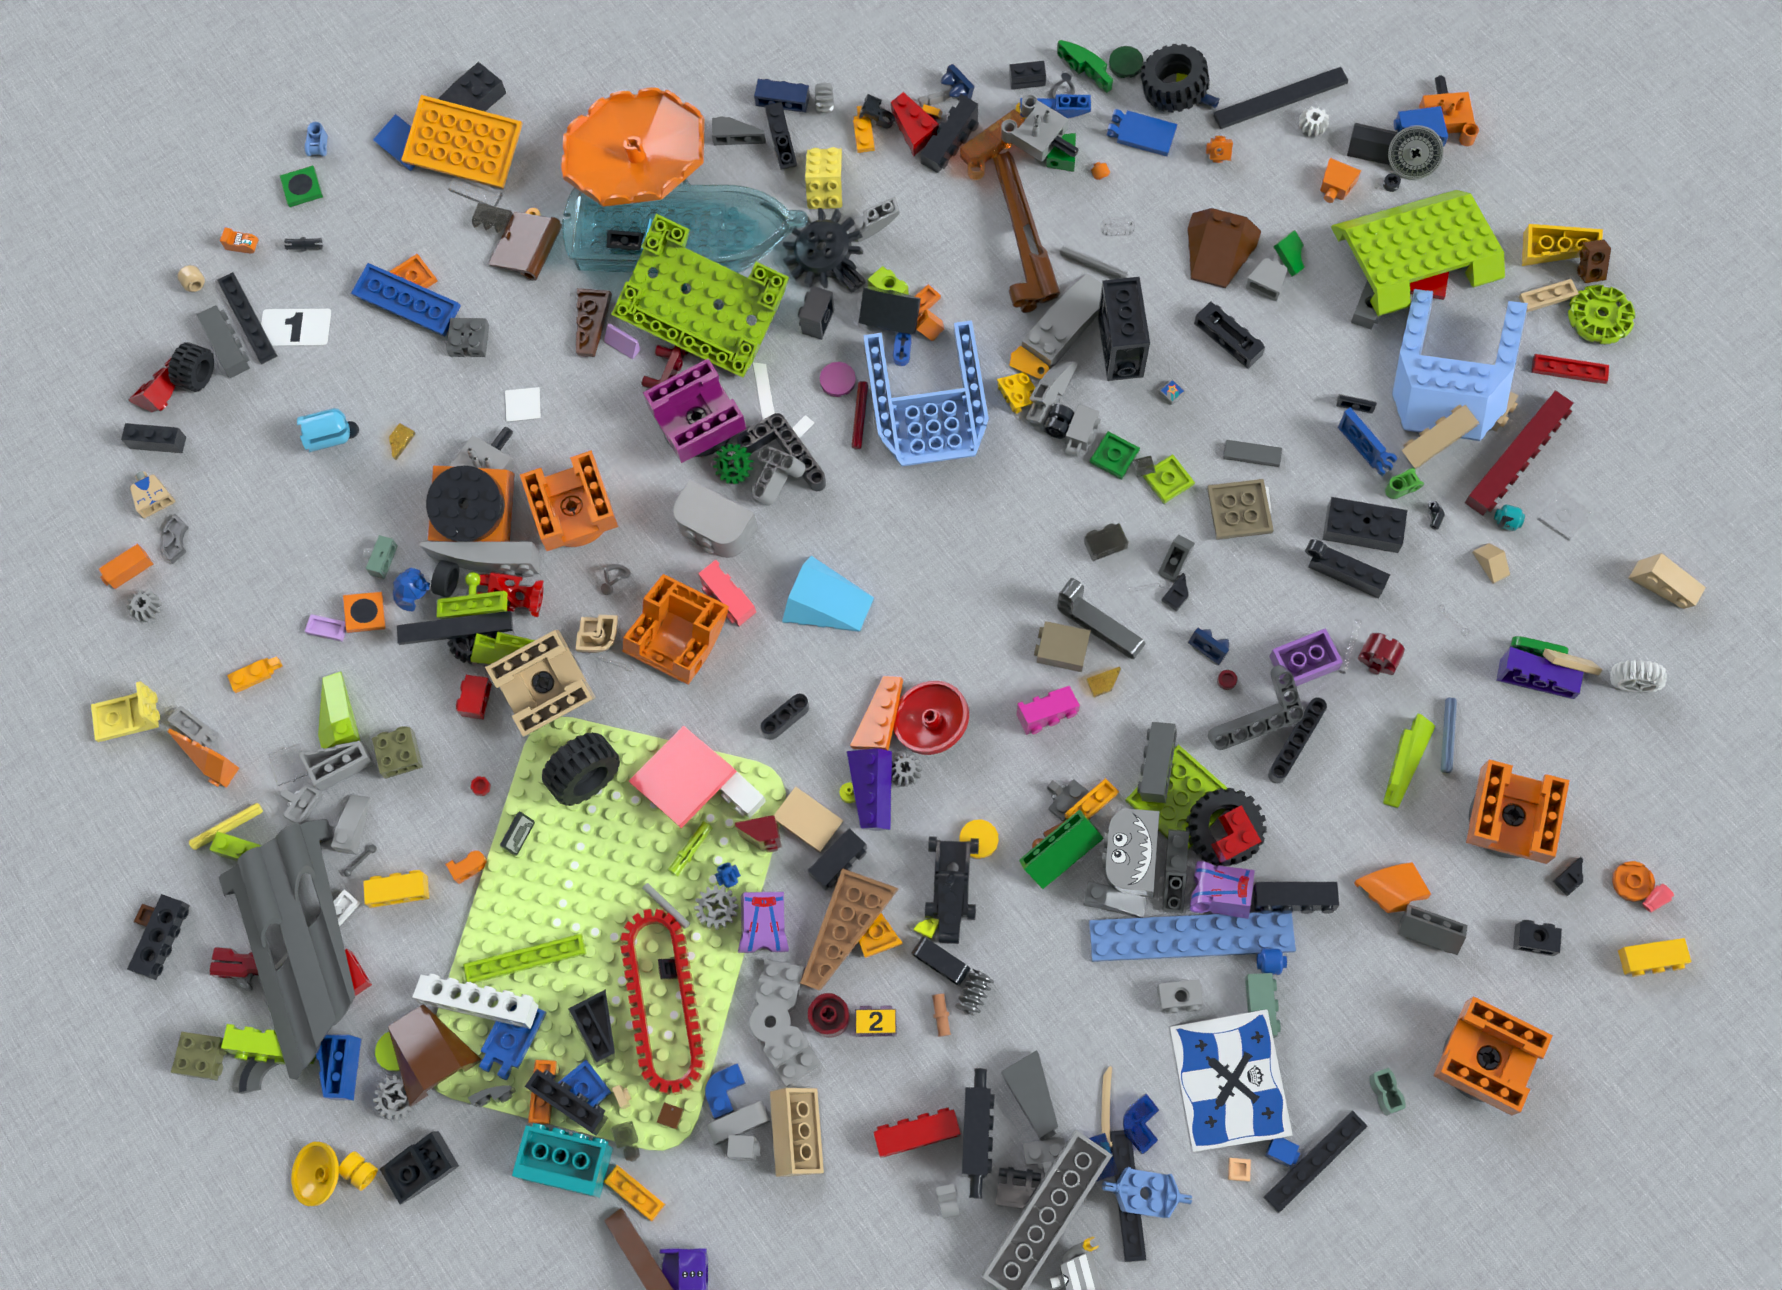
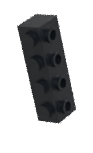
[1253,882,1339,914]
[524,1069,608,1136]

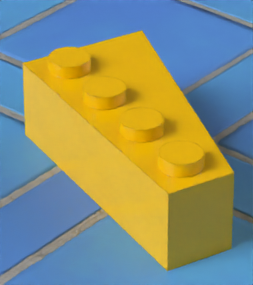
[1522,224,1603,266]

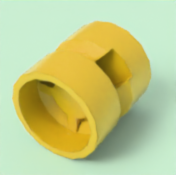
[339,1151,378,1191]

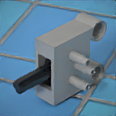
[1001,94,1079,162]
[450,427,515,471]

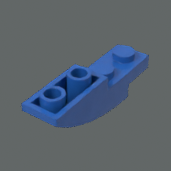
[1020,94,1091,118]

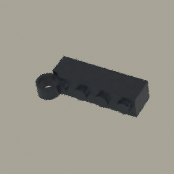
[1305,539,1391,599]

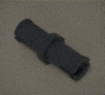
[284,237,323,251]

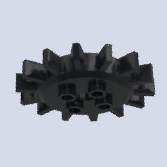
[783,208,863,289]

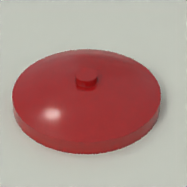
[893,681,969,755]

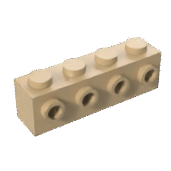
[1402,405,1480,469]

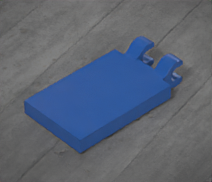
[1107,109,1178,157]
[1338,408,1397,476]
[479,1005,547,1081]

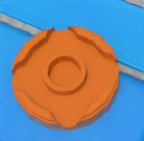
[1612,861,1655,902]

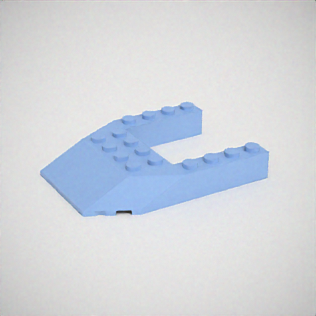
[1392,289,1528,441]
[863,320,989,466]

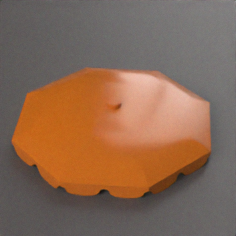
[561,87,704,207]

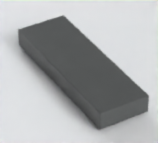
[1223,440,1282,467]

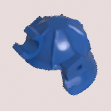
[393,568,430,612]

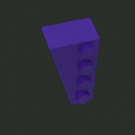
[1496,647,1583,699]
[846,748,892,831]

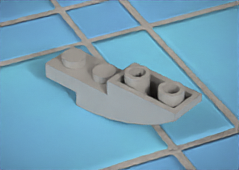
[847,197,900,242]
[1026,360,1078,425]

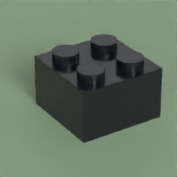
[798,286,835,340]

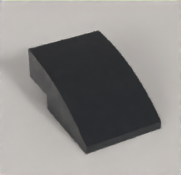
[858,286,921,334]
[379,1131,459,1205]

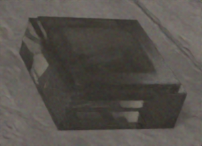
[1133,455,1155,477]

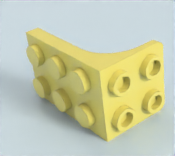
[805,147,842,209]
[91,681,160,742]

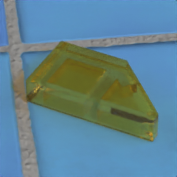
[389,423,416,460]
[1086,666,1121,698]

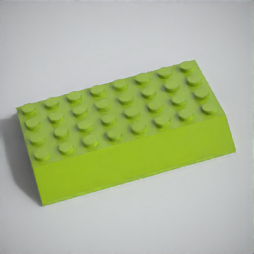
[1331,190,1505,316]

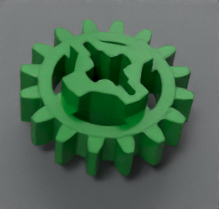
[713,444,754,484]

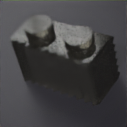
[1084,523,1129,561]

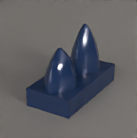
[941,64,975,99]
[1188,627,1229,665]

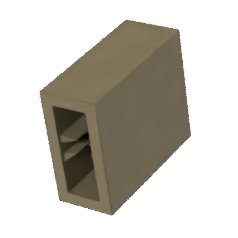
[1034,621,1091,672]

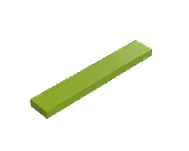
[463,934,586,983]

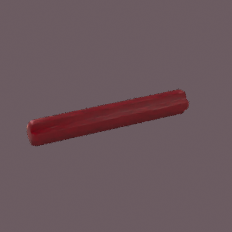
[852,381,868,449]

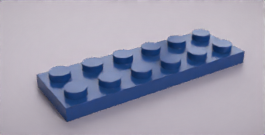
[351,263,461,337]

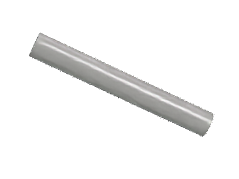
[642,883,690,929]

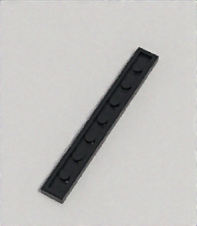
[1213,67,1348,129]

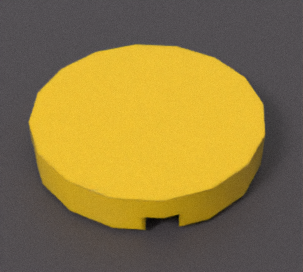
[959,819,999,859]

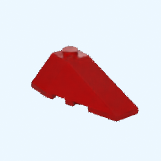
[128,358,175,412]

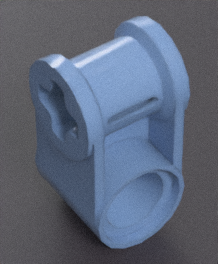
[305,122,328,156]

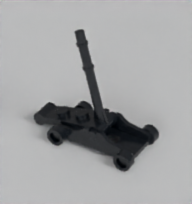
[925,836,979,944]

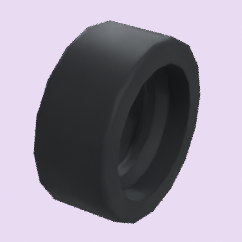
[431,560,460,598]

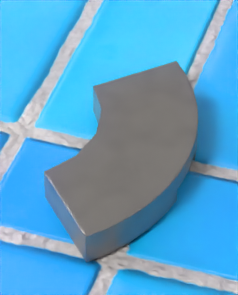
[162,514,189,564]

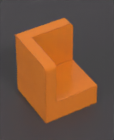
[916,309,944,341]

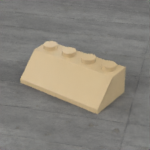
[770,1088,824,1177]

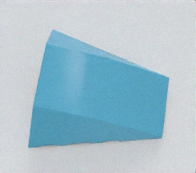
[782,556,874,632]

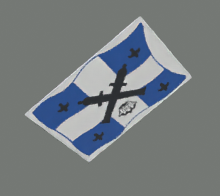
[1170,1010,1293,1152]

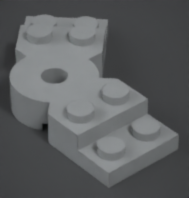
[750,959,821,1087]

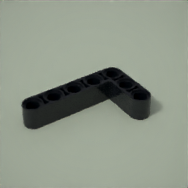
[737,413,826,492]

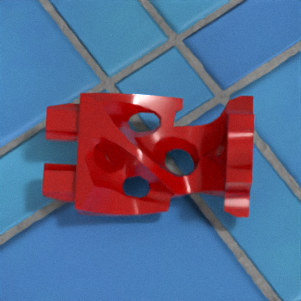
[477,571,544,617]

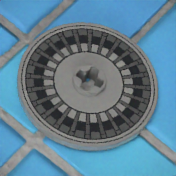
[1388,125,1444,179]

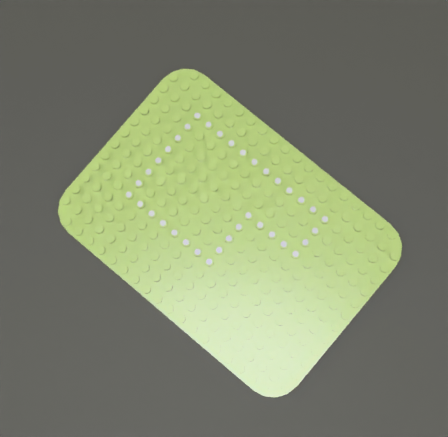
[434,717,786,1151]

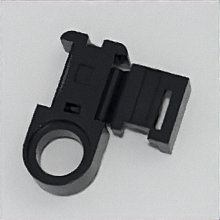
[859,94,895,129]

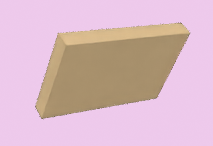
[774,786,843,853]

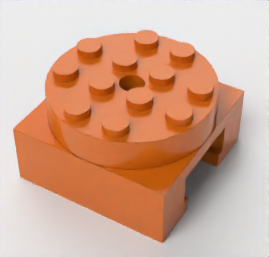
[520,450,619,551]

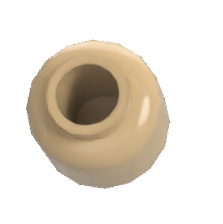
[177,265,205,292]

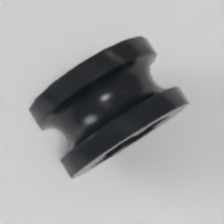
[1383,173,1401,192]

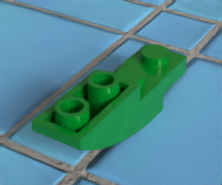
[1057,40,1113,93]

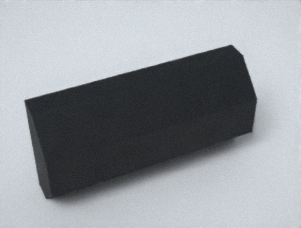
[1347,123,1420,166]

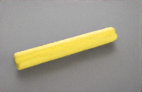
[189,803,263,850]

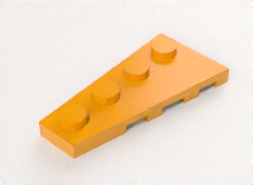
[859,913,903,958]

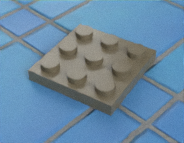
[1207,479,1274,540]

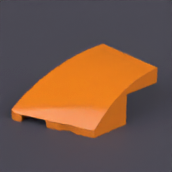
[1354,862,1431,913]

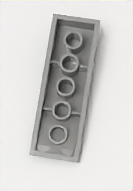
[1022,274,1102,369]
[419,542,540,577]

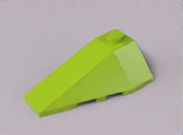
[318,671,361,749]

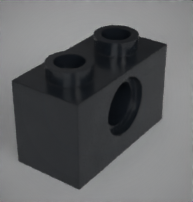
[1513,920,1562,956]

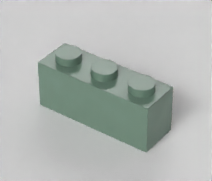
[1245,973,1281,1038]

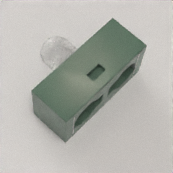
[362,535,398,579]

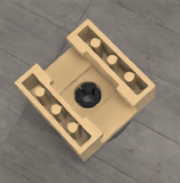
[485,630,596,737]

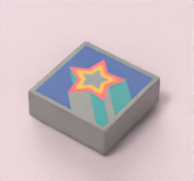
[1159,379,1185,405]

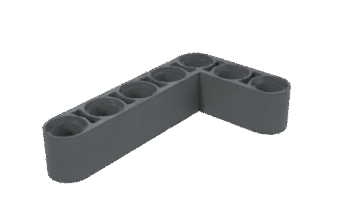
[1057,578,1146,659]
[1208,665,1304,750]

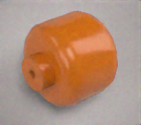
[1091,162,1110,180]

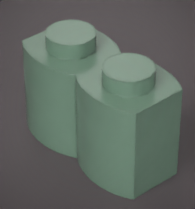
[1369,1068,1406,1116]

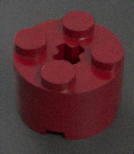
[1358,633,1405,675]
[808,993,850,1038]

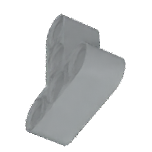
[752,445,805,506]

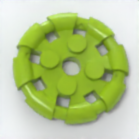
[1568,284,1635,345]

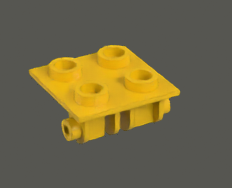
[997,372,1035,414]

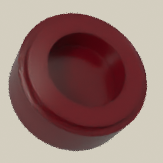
[1217,670,1238,690]

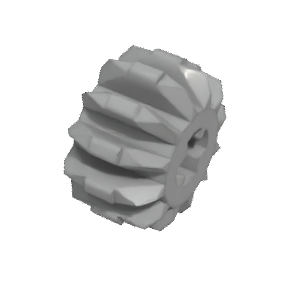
[815,82,834,113]
[126,590,162,622]
[891,753,922,787]

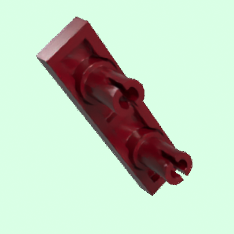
[641,345,688,389]

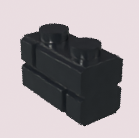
[1009,60,1046,90]

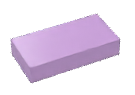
[305,615,346,642]

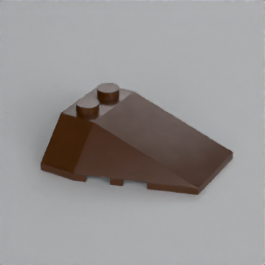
[1187,208,1261,288]

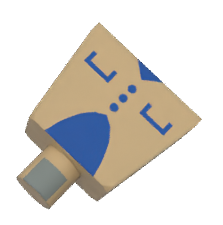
[130,471,176,519]

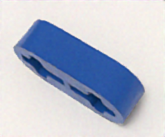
[893,332,912,366]

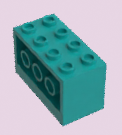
[512,1123,613,1198]

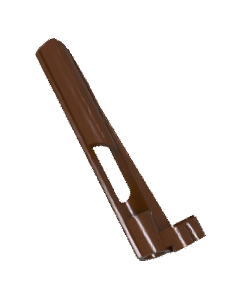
[993,151,1061,313]

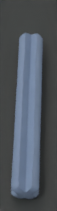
[1441,697,1457,773]

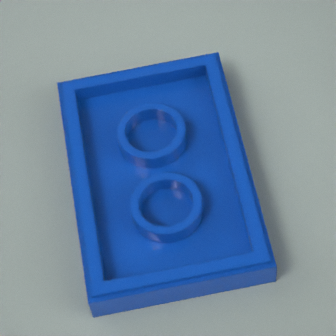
[373,114,415,171]

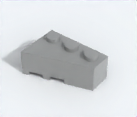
[299,741,374,791]

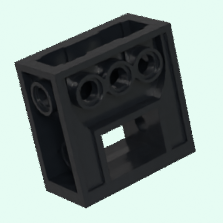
[1098,276,1150,381]

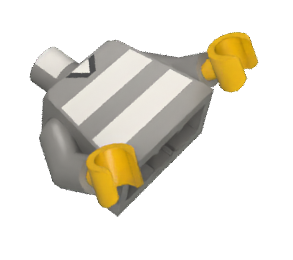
[1049,1236,1102,1290]

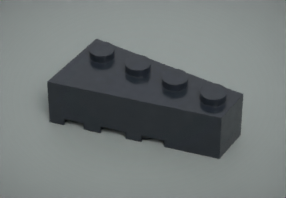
[921,94,979,173]

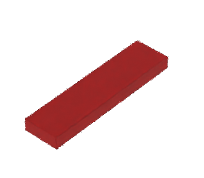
[1531,354,1609,384]

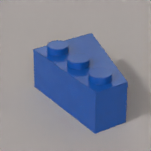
[316,1035,361,1101]

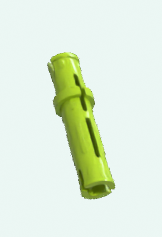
[668,821,713,877]

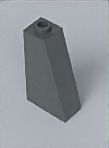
[1001,1050,1058,1140]

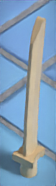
[1100,1066,1112,1154]

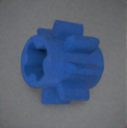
[714,863,741,888]

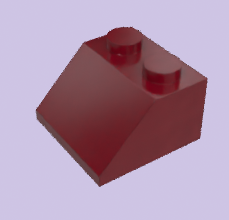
[735,815,782,853]

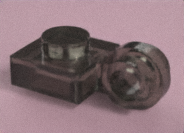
[611,1121,640,1162]

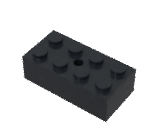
[1322,497,1408,553]

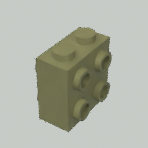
[372,726,423,779]
[171,1031,227,1081]

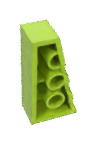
[221,1024,316,1065]

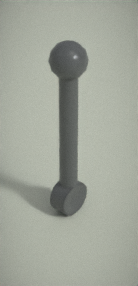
[344,844,377,877]

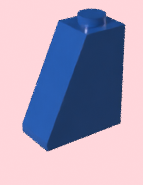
[1393,106,1448,147]

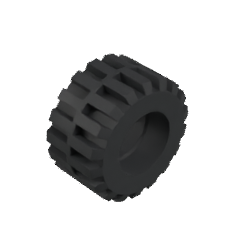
[168,342,214,392]

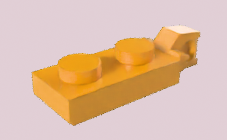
[853,106,875,153]
[227,656,283,693]

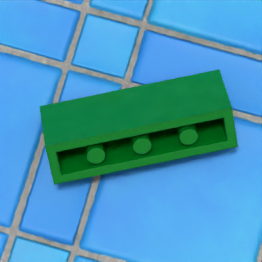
[1019,809,1104,889]

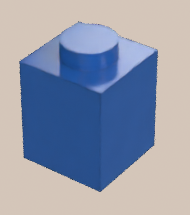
[1265,1138,1300,1167]

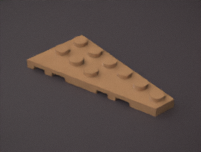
[800,869,899,991]

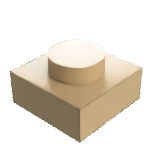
[612,1085,632,1109]

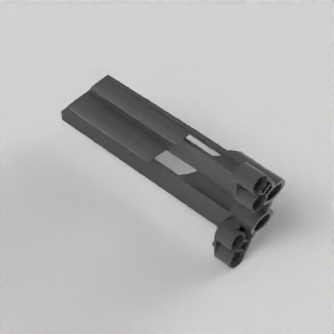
[219,819,355,1080]

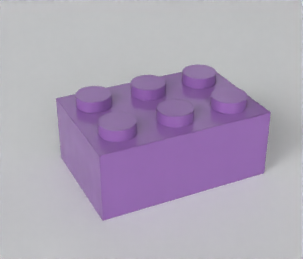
[1269,628,1343,687]

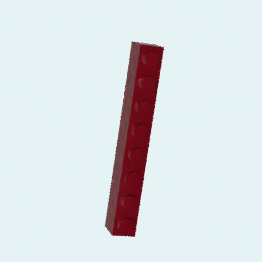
[1465,390,1574,516]

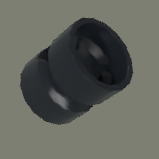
[1043,404,1074,439]

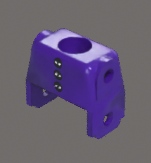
[659,1248,708,1290]

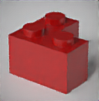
[1211,805,1262,862]

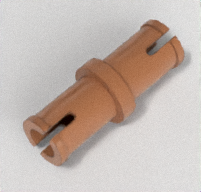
[932,994,951,1037]

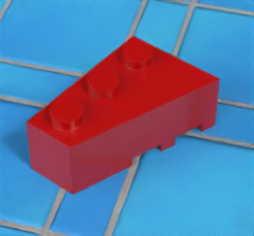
[891,92,939,157]

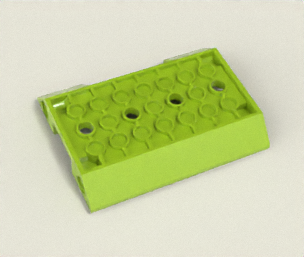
[611,214,789,378]

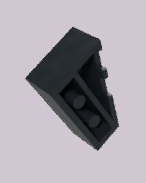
[568,989,615,1068]

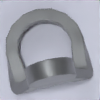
[1052,70,1076,99]
[601,564,631,595]

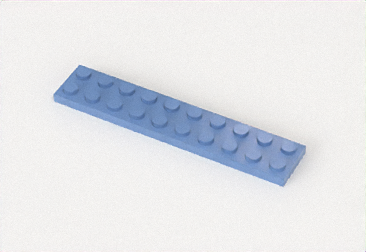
[1089,911,1296,962]

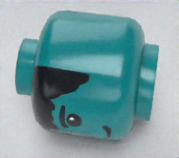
[1494,504,1525,531]

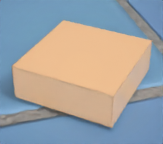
[1228,1158,1251,1182]

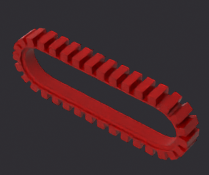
[620,909,705,1095]

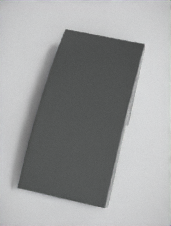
[468,1085,516,1107]

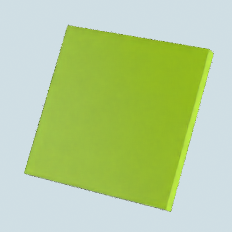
[1125,744,1227,850]

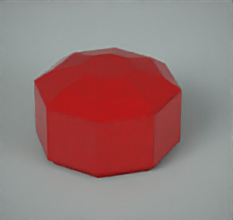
[470,776,491,796]

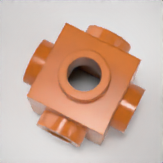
[1206,136,1233,163]

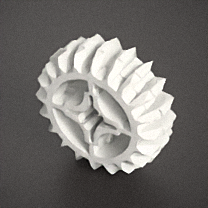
[1610,660,1667,693]

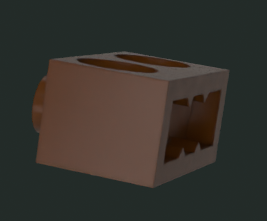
[1577,239,1611,283]

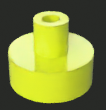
[839,782,856,803]

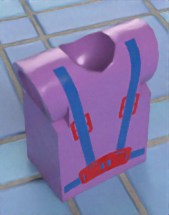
[1190,861,1255,919]
[738,892,789,953]

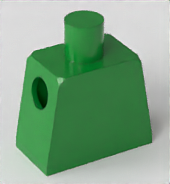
[1046,133,1076,172]

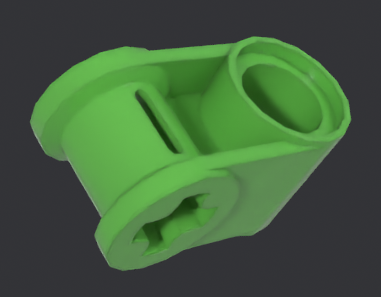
[1385,468,1424,499]

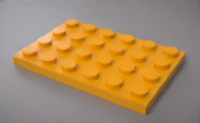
[401,95,523,189]

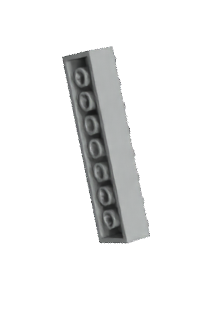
[981,1130,1112,1290]

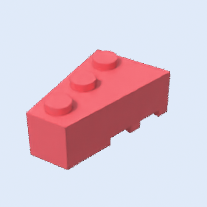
[698,560,756,626]

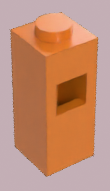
[99,543,153,589]

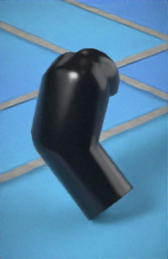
[1428,501,1445,530]

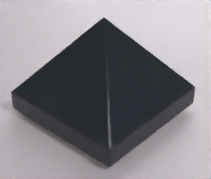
[658,959,678,979]

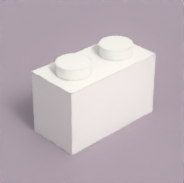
[720,772,766,819]

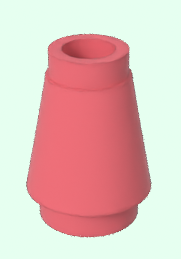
[1642,883,1674,913]

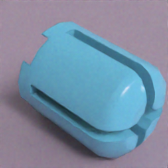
[297,408,350,453]

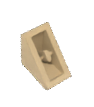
[1472,543,1510,584]

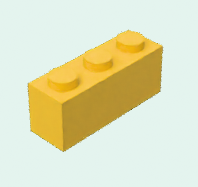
[363,870,429,908]
[1618,938,1692,977]

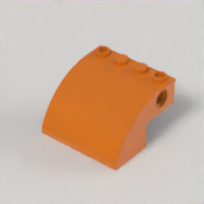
[622,574,729,685]

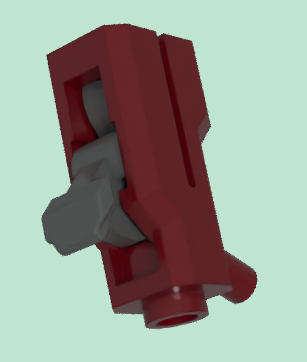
[209,947,259,990]

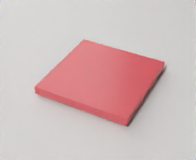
[629,726,737,828]

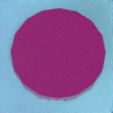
[819,362,856,397]

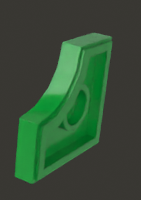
[1273,230,1305,277]

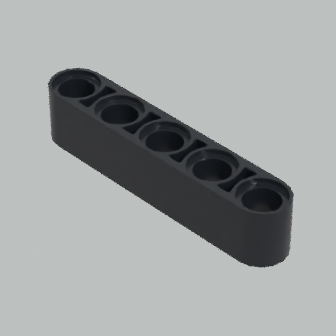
[1268,697,1327,784]

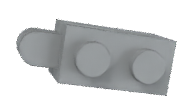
[1065,404,1101,457]

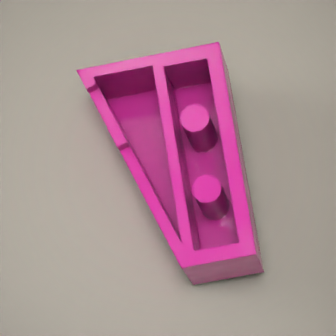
[1016,685,1080,735]

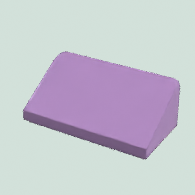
[605,324,640,359]

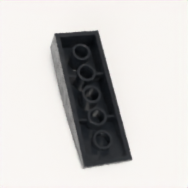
[438,61,506,112]

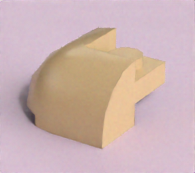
[575,615,618,653]

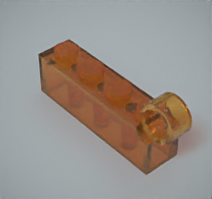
[960,109,1025,180]

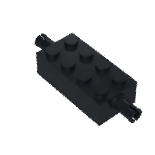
[962,1068,995,1199]

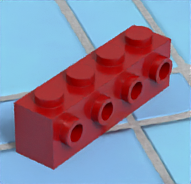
[873,1107,961,1158]

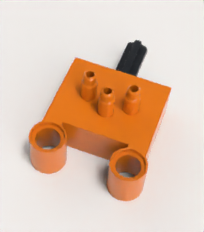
[1419,75,1479,146]

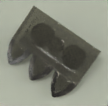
[472,203,513,233]

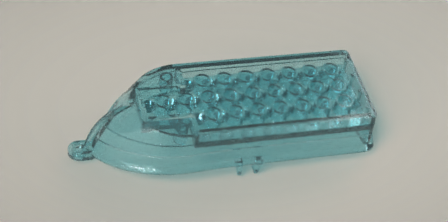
[562,179,808,273]

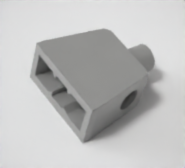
[1246,255,1287,301]

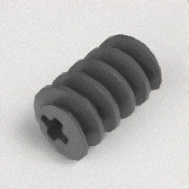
[955,969,994,1016]

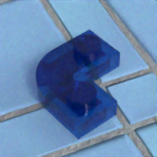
[1123,1093,1159,1154]

